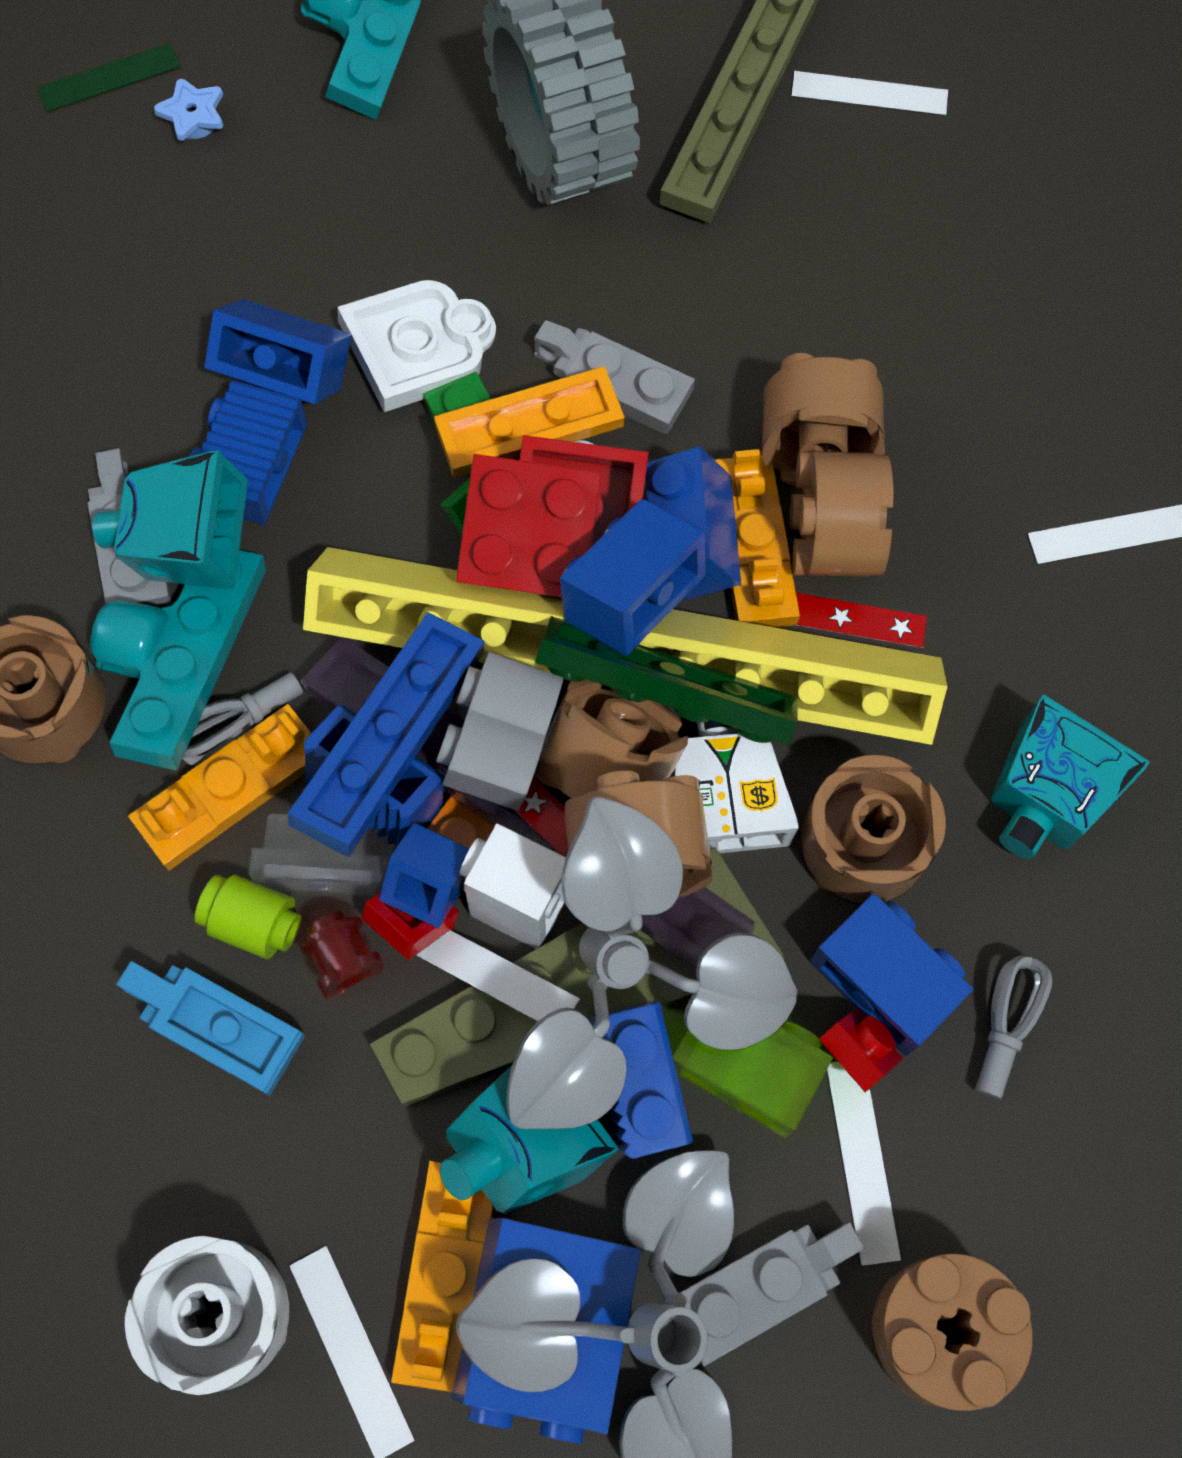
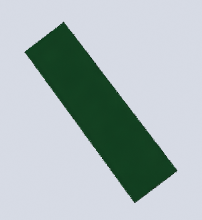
[36,43,181,112]

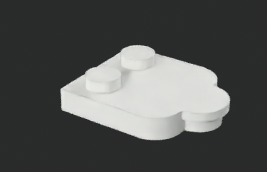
[338,280,496,412]

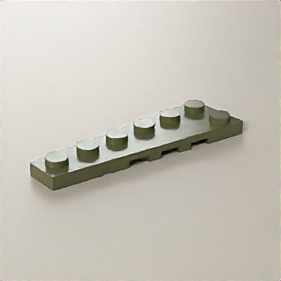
[370,847,785,1107]

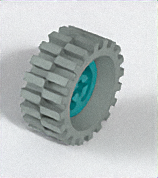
[482,0,640,205]

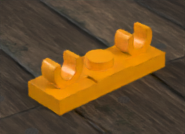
[434,366,625,478]
[715,449,800,627]
[128,704,311,871]
[391,1161,494,1392]

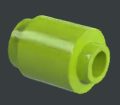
[195,874,301,960]

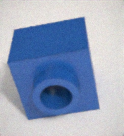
[379,823,469,929]

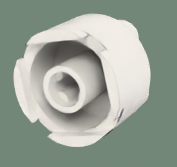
[125,1236,289,1395]

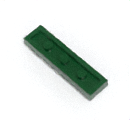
[535,616,798,745]

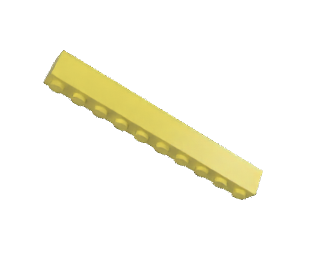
[303,547,948,745]

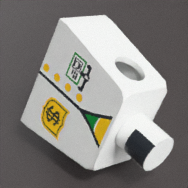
[671,720,798,853]

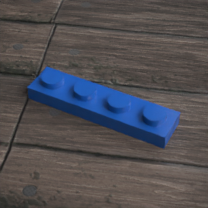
[288,612,485,858]

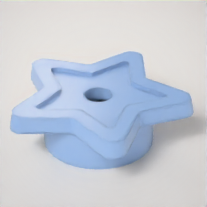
[154,79,224,141]

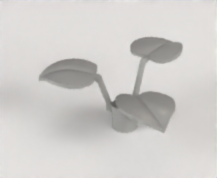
[506,796,798,1129]
[456,1151,734,1458]

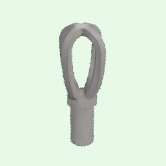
[182,672,303,766]
[975,955,1053,1100]

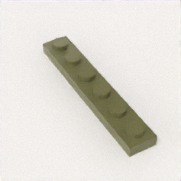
[659,0,819,223]

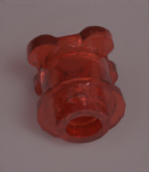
[300,911,385,999]

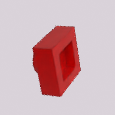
[362,892,459,961]
[819,1006,904,1092]

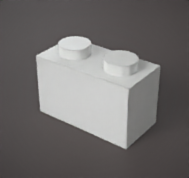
[460,823,566,949]

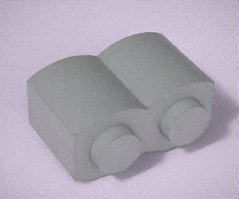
[436,651,564,811]

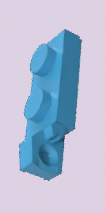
[116,961,306,1097]

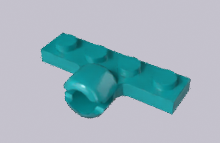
[301,0,422,120]
[90,550,267,771]

